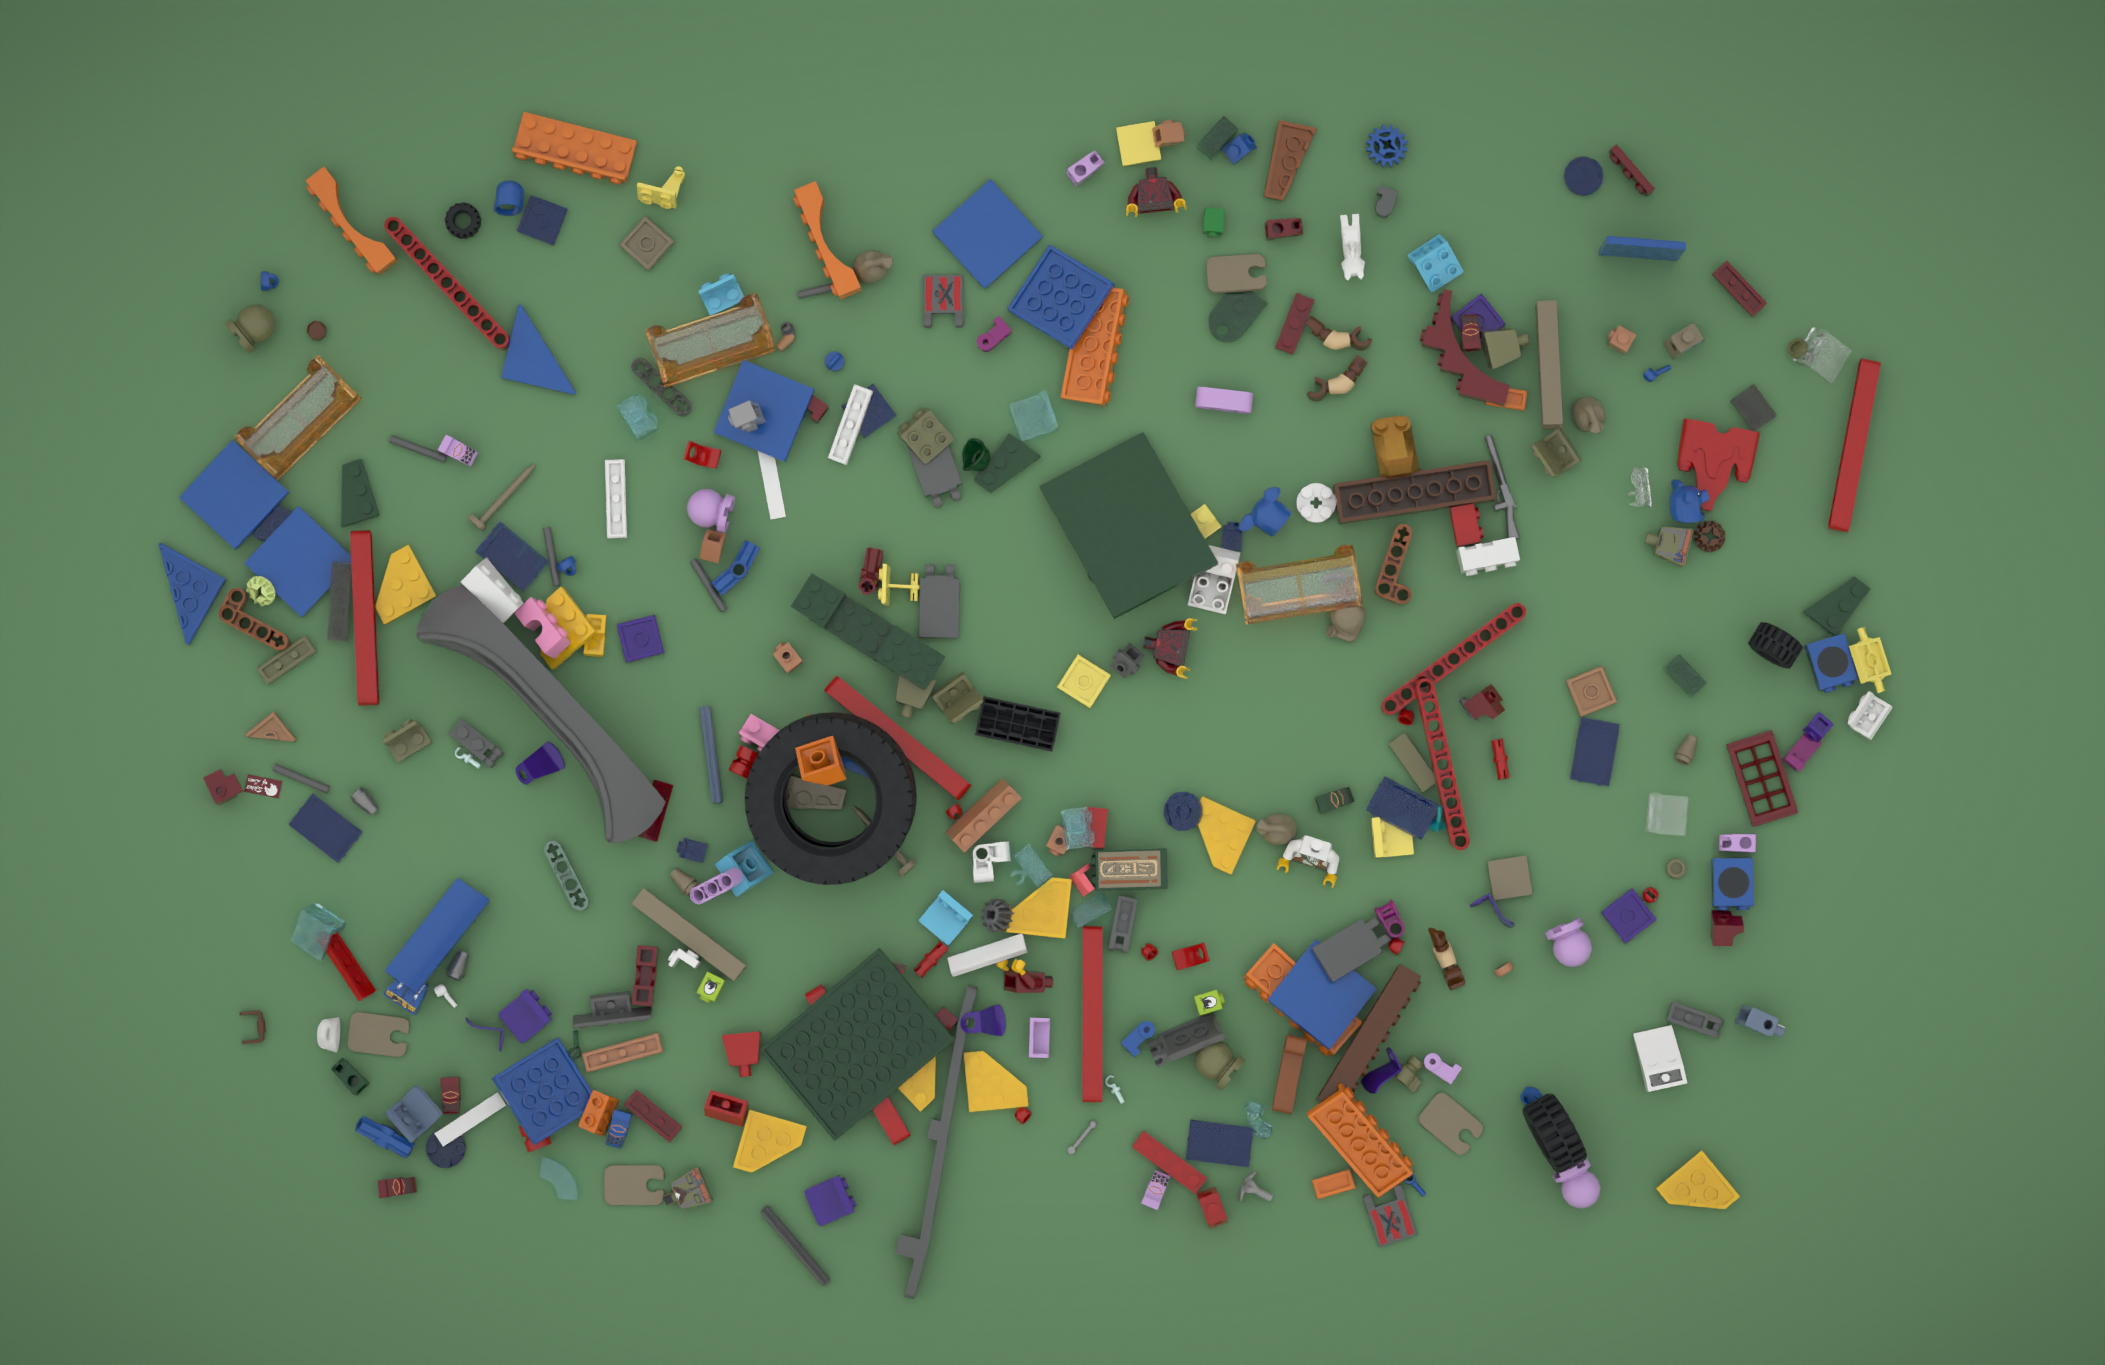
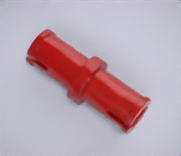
[1491,739,1510,780]
[913,941,949,978]

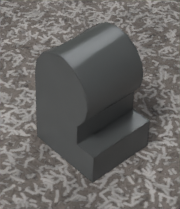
[1375,185,1398,218]

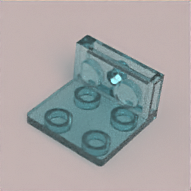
[1009,390,1059,441]
[291,902,346,961]

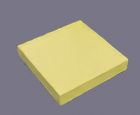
[1116,121,1161,167]
[1057,654,1111,708]

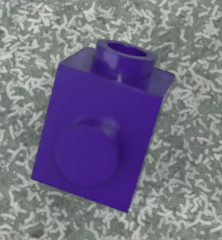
[1803,712,1834,743]

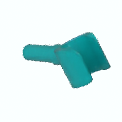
[1430,805,1446,832]

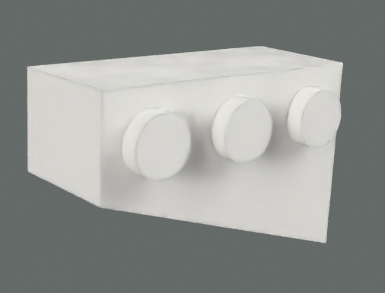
[1456,537,1520,576]
[461,557,523,623]

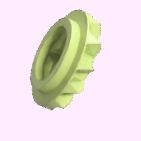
[246,576,275,607]

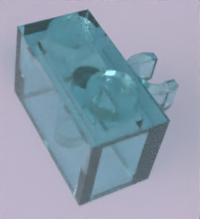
[616,393,659,441]
[1061,807,1095,850]
[1011,844,1053,888]

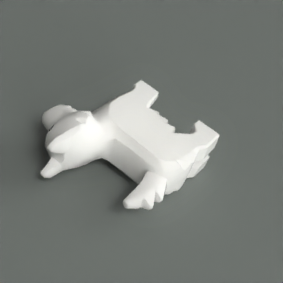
[1340,214,1365,281]

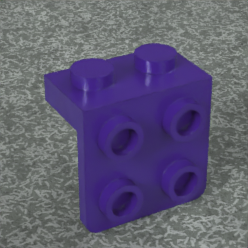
[499,989,553,1043]
[804,1175,857,1226]

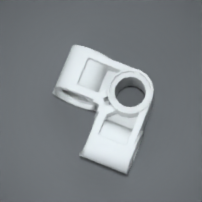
[972,841,1011,883]

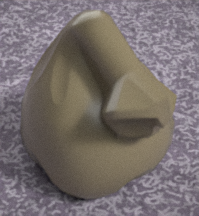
[853,250,893,284]
[1571,396,1605,434]
[1327,601,1365,642]
[1257,814,1297,845]

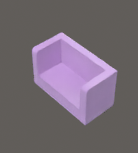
[1029,1018,1050,1058]

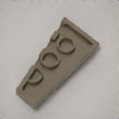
[786,775,847,809]

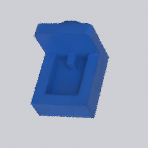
[1222,133,1257,165]

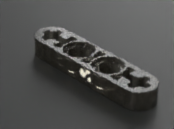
[631,358,692,417]

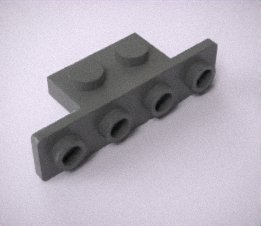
[573,991,652,1028]

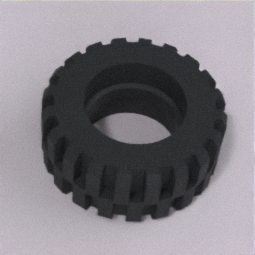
[1522,1093,1587,1172]

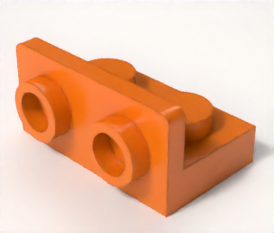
[578,1090,619,1136]

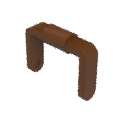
[239,1011,266,1044]

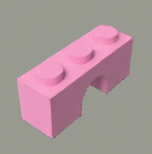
[515,597,571,659]

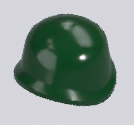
[962,438,990,471]

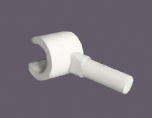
[434,984,457,1008]

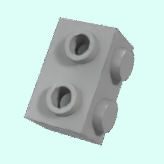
[728,400,766,432]

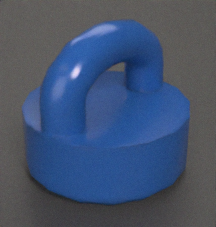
[261,271,279,291]
[825,351,845,372]
[556,556,577,576]
[1520,1087,1542,1105]

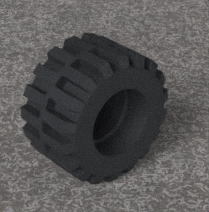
[1748,622,1803,669]

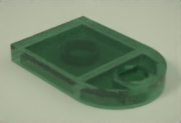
[1208,291,1268,342]

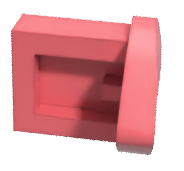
[1069,863,1095,897]

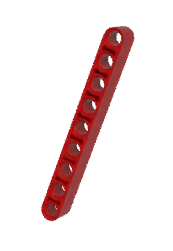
[384,217,510,350]
[1828,358,1881,533]
[350,530,379,706]
[1381,603,1526,715]
[824,675,972,801]
[1414,678,1470,850]
[1083,926,1102,1102]
[805,984,911,1146]

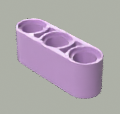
[1195,387,1253,414]
[690,867,743,905]

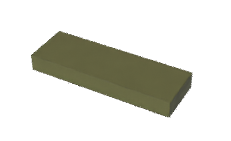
[256,635,317,685]
[1388,733,1436,793]

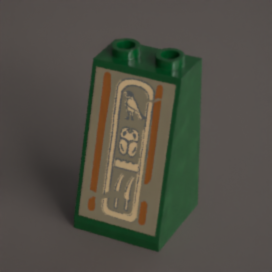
[1092,848,1168,891]

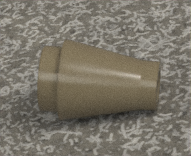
[1675,735,1698,765]
[670,868,699,896]

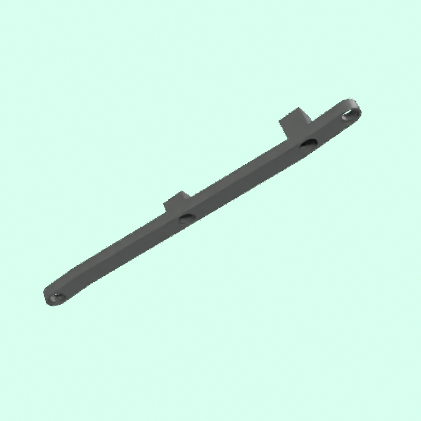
[895,985,978,1299]

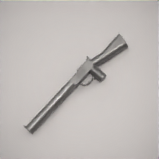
[1485,434,1521,539]

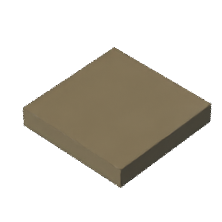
[619,216,675,271]
[1487,856,1532,900]

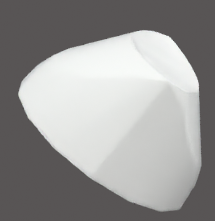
[317,1017,340,1053]

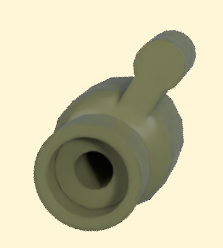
[1394,1055,1424,1093]

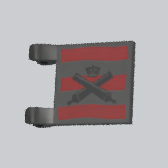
[923,275,963,328]
[1363,1184,1417,1247]

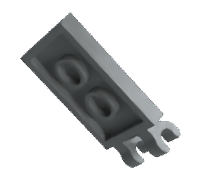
[907,445,962,508]
[919,564,960,638]
[1311,916,1392,983]
[1147,1012,1225,1067]

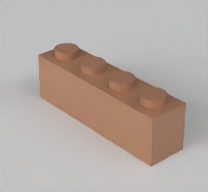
[945,778,1022,853]

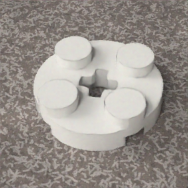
[1296,483,1336,523]

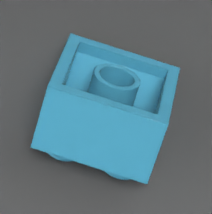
[714,840,774,897]

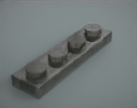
[327,561,352,641]

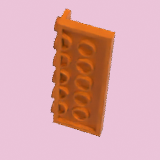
[512,112,637,185]
[1060,288,1129,407]
[1243,943,1362,1057]
[1307,1083,1413,1198]

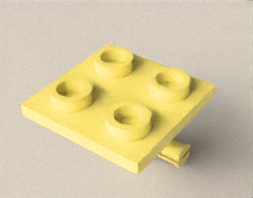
[637,166,685,209]
[878,564,920,607]

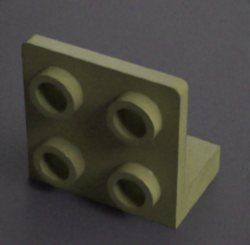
[382,720,432,763]

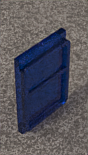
[475,522,549,592]
[1570,717,1620,786]
[1366,776,1438,840]
[289,794,362,863]
[1186,1120,1254,1167]

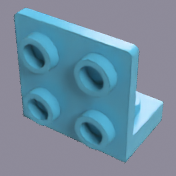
[1407,234,1464,292]
[698,273,746,317]
[919,890,973,945]

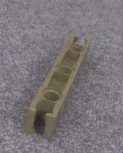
[1535,300,1563,430]
[632,888,747,981]

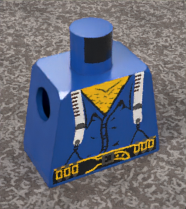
[383,980,429,1015]

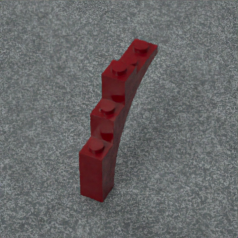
[1419,289,1510,407]

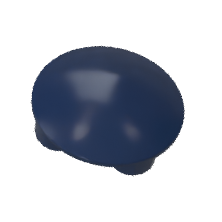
[426,1129,466,1168]

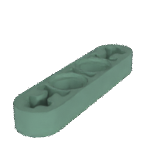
[544,840,589,911]

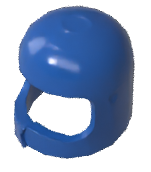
[494,180,524,216]

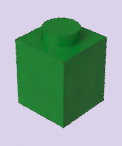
[1203,208,1224,238]

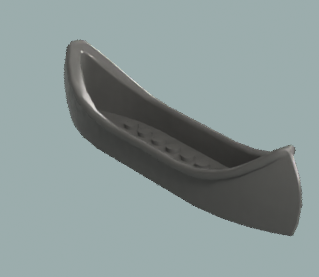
[416,585,666,843]

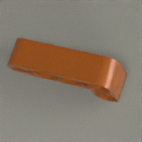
[1374,524,1412,605]
[218,588,291,651]
[1272,1035,1307,1114]

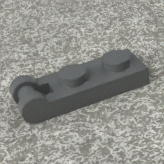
[449,719,504,768]
[1108,896,1138,954]
[1666,1002,1724,1038]

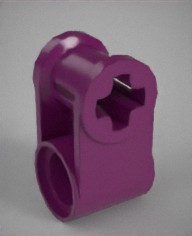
[1374,899,1405,939]

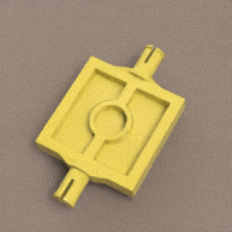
[1849,627,1891,693]

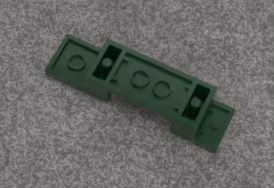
[791,573,945,690]

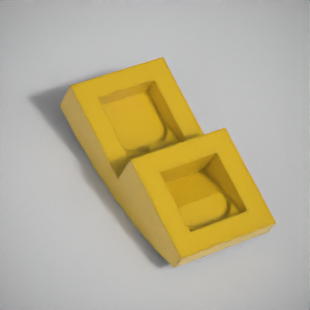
[583,614,607,657]

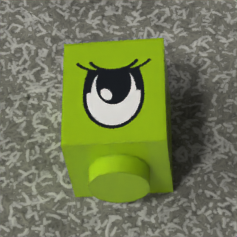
[696,971,726,1003]
[1194,990,1225,1016]

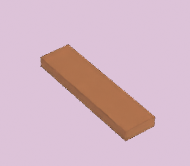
[582,1033,664,1073]

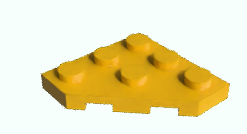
[375,545,437,625]
[540,587,597,670]
[1194,796,1256,875]
[1006,877,1072,939]
[964,1051,1028,1112]
[898,1057,936,1112]
[733,1110,807,1173]
[1656,1150,1740,1209]

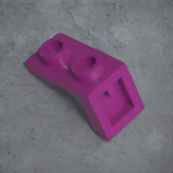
[1782,733,1822,772]

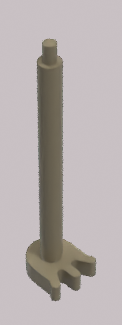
[468,464,536,532]
[852,806,917,877]

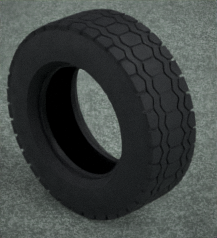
[745,712,917,885]

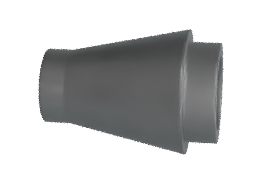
[350,786,379,816]
[446,950,469,981]

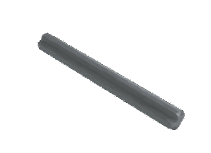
[760,1206,830,1286]

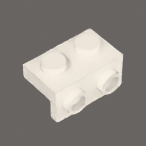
[1847,691,1893,740]
[668,949,701,969]

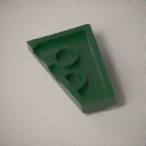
[975,434,1041,493]
[341,459,380,527]
[1803,577,1871,636]

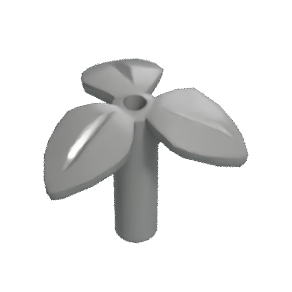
[1239,1170,1273,1202]

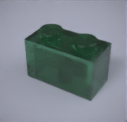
[1197,116,1238,161]
[1663,654,1707,697]

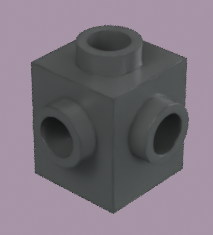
[1110,643,1144,678]

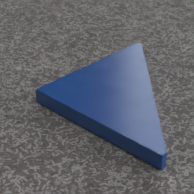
[501,305,576,395]
[159,543,226,645]

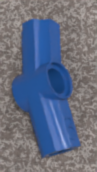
[711,540,760,596]
[355,1116,415,1158]

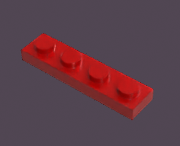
[316,926,376,1001]
[1132,1131,1207,1194]

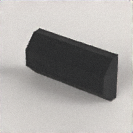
[975,696,1061,752]

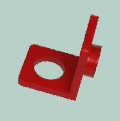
[684,441,722,469]
[1172,942,1209,970]

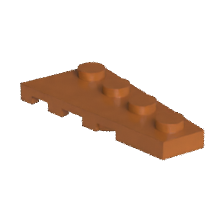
[1263,120,1317,201]

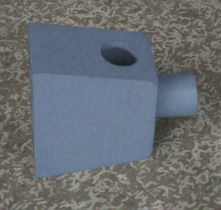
[1735,1005,1785,1037]

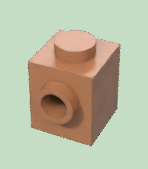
[1152,120,1185,147]
[1607,325,1636,355]
[700,529,726,563]
[773,642,803,674]
[1046,825,1074,857]

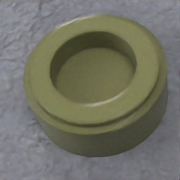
[1788,338,1808,359]
[1666,859,1686,878]

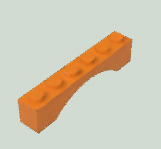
[305,167,397,275]
[793,181,862,300]

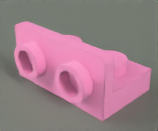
[738,714,780,751]

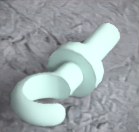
[455,747,481,769]
[1105,1075,1125,1104]

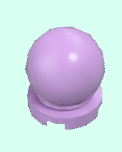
[687,489,735,533]
[1545,917,1592,967]
[1552,1158,1601,1209]

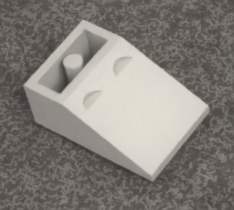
[1188,545,1240,614]
[1633,1025,1687,1092]

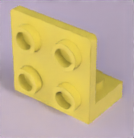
[1371,815,1414,858]

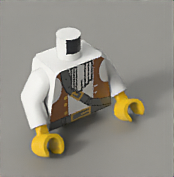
[1277,835,1339,888]

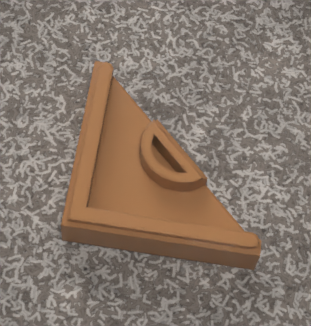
[245,711,297,742]

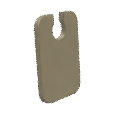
[1206,254,1267,293]
[347,1012,410,1057]
[1419,1093,1483,1155]
[604,1165,664,1205]

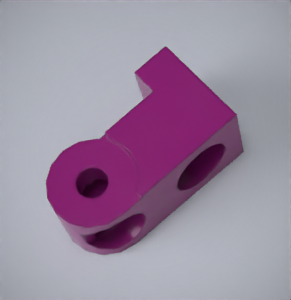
[977,316,1012,352]

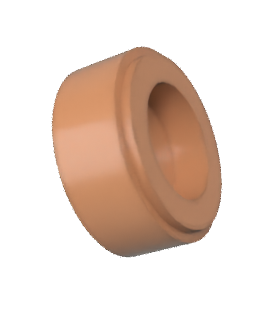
[1494,961,1514,977]

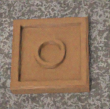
[1566,666,1617,717]

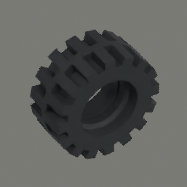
[445,202,481,239]

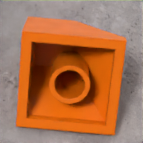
[795,735,846,786]

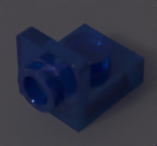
[1222,522,1242,551]
[677,838,708,863]

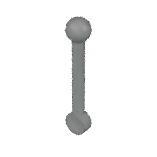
[1068,1120,1097,1154]

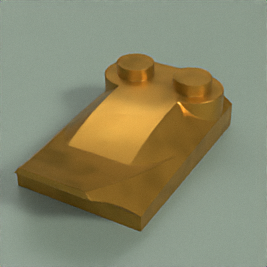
[1371,416,1419,477]

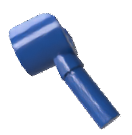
[1643,365,1671,382]
[1404,1173,1426,1197]

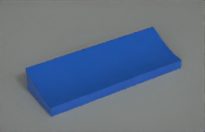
[385,878,489,995]

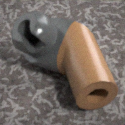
[776,322,795,352]

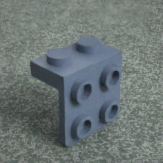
[385,1085,442,1143]

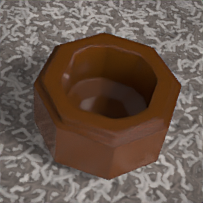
[307,321,327,341]

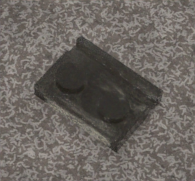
[1730,384,1777,431]

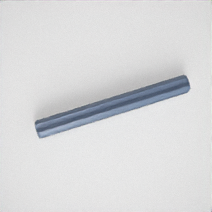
[700,706,722,803]

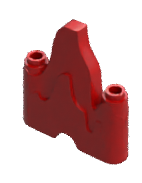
[1677,419,1760,511]

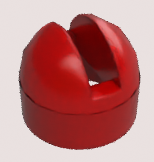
[1397,708,1414,725]
[945,803,962,820]
[1642,887,1659,903]
[1389,938,1405,956]
[1141,943,1158,961]
[1015,1107,1032,1125]

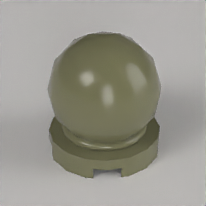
[225,304,276,353]
[1195,1042,1245,1090]

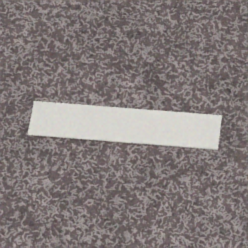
[758,451,786,519]
[434,1092,506,1146]

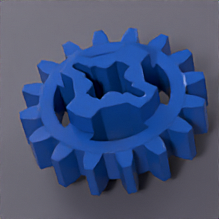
[1366,125,1408,167]

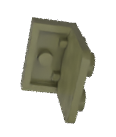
[896,407,953,464]
[1531,429,1582,478]
[930,672,984,723]

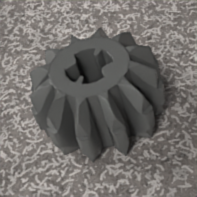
[981,899,1014,932]

